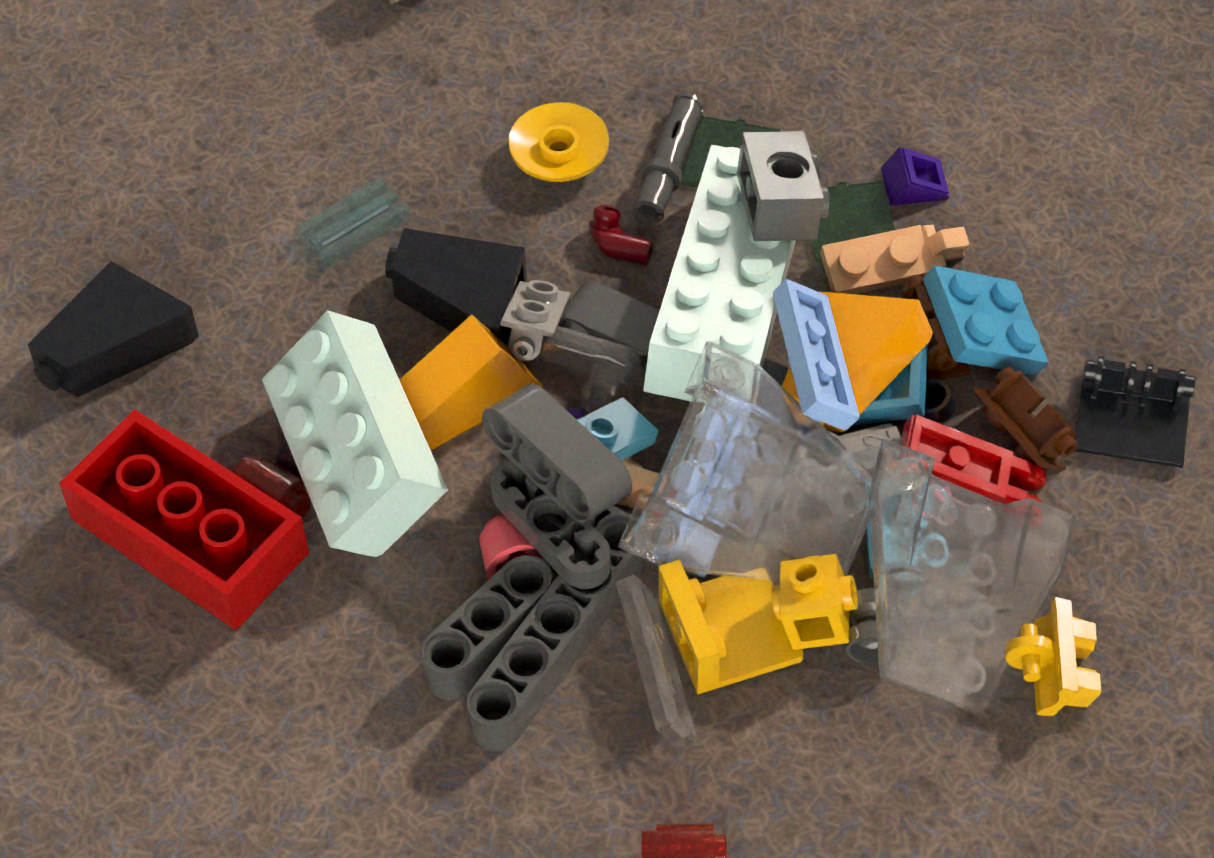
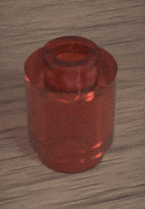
[232,456,311,520]
[641,823,727,858]

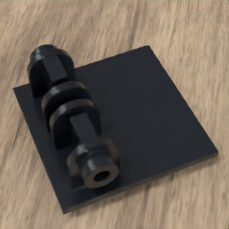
[1075,356,1196,468]

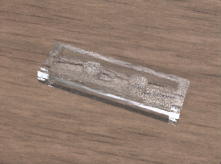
[616,574,697,749]

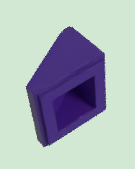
[881,147,950,205]

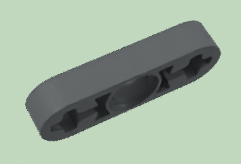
[490,459,611,589]

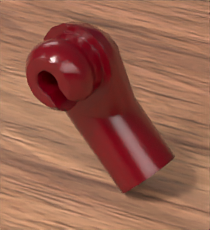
[589,205,653,265]

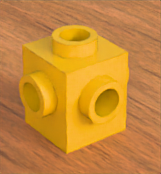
[771,554,858,650]

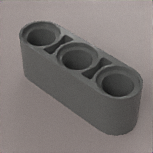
[482,383,632,523]
[421,555,553,700]

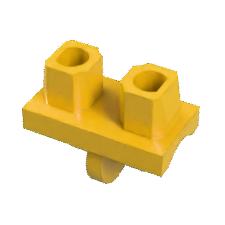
[1004,597,1101,716]

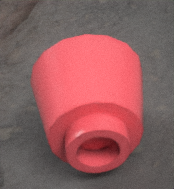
[479,515,546,580]

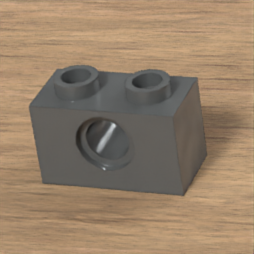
[736,131,830,241]

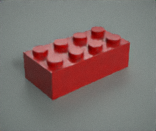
[59,409,309,630]

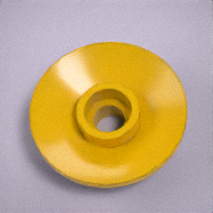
[509,102,609,182]

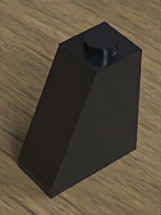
[385,228,527,345]
[27,261,199,397]

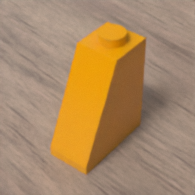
[778,291,933,432]
[399,315,543,450]

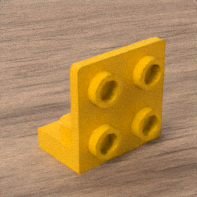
[658,560,804,695]

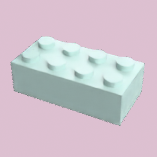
[262,310,448,557]

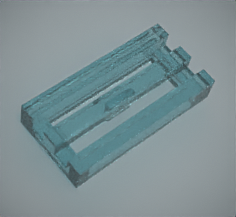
[297,177,411,267]

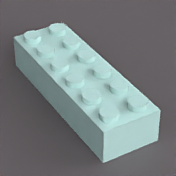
[643,144,796,414]

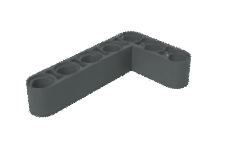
[467,481,645,751]

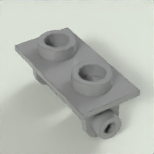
[500,280,571,361]

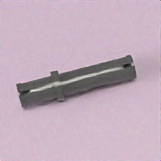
[633,93,704,223]

